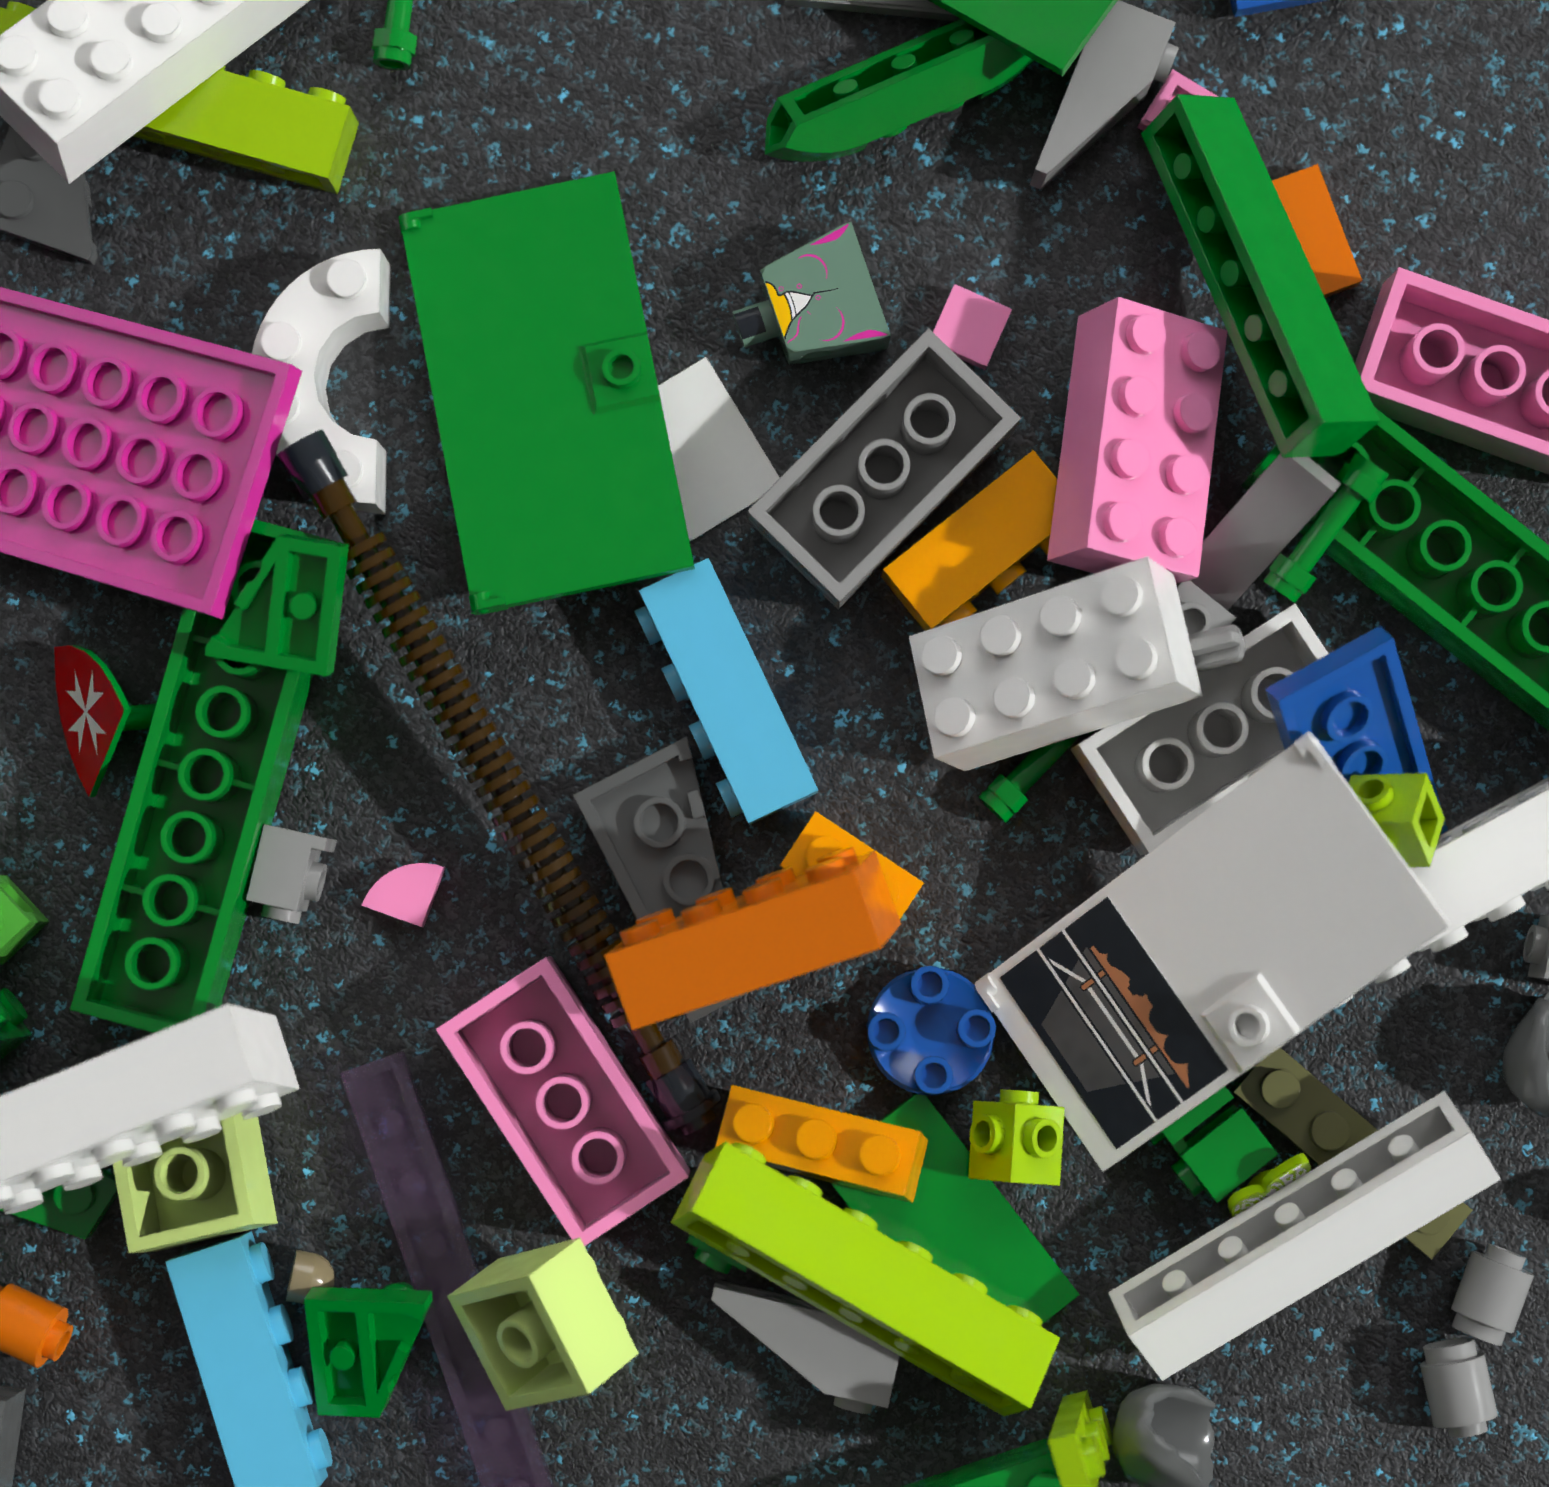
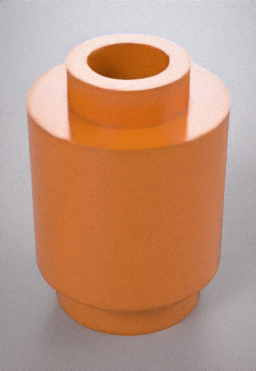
[0,1283,73,1368]

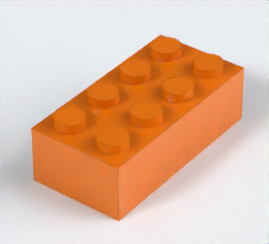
[605,846,901,1030]

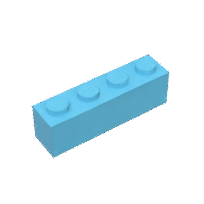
[634,558,818,825]
[165,1230,332,1487]

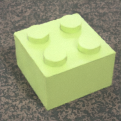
[113,1113,278,1253]
[447,1237,639,1411]

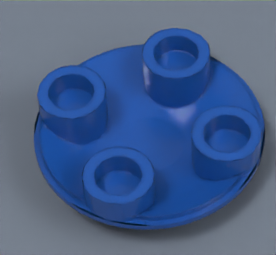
[867,966,996,1096]

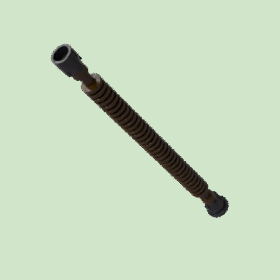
[277,429,721,1135]

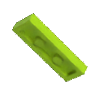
[1048,1390,1112,1487]

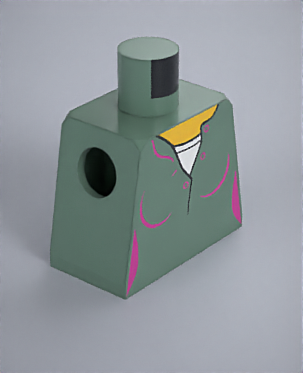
[732,222,891,364]

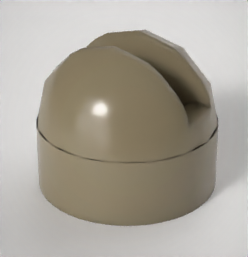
[286,1250,335,1304]

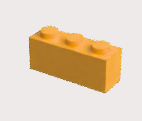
[881,450,1057,631]
[715,1085,929,1203]

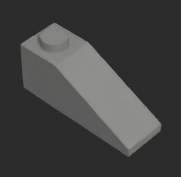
[1030,0,1179,190]
[711,1279,899,1414]

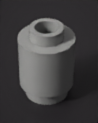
[1451,1243,1534,1346]
[1420,1337,1498,1438]

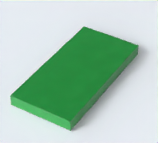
[831,1093,1080,1324]

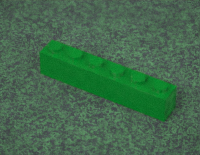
[1141,94,1380,458]

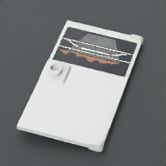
[975,732,1451,1172]

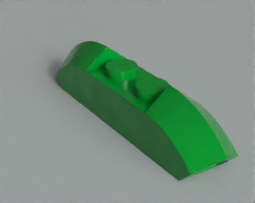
[765,19,1034,162]

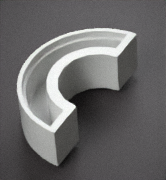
[252,249,391,514]

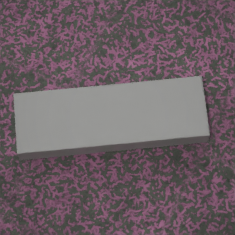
[1190,453,1341,611]

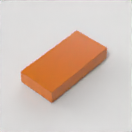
[1272,164,1362,298]

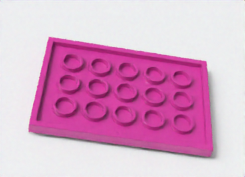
[0,287,302,619]

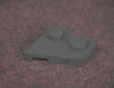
[0,126,98,265]

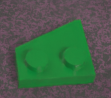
[205,534,349,676]
[304,1287,433,1418]

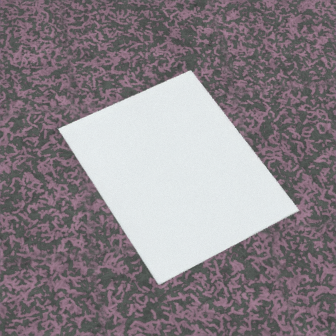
[658,357,780,541]

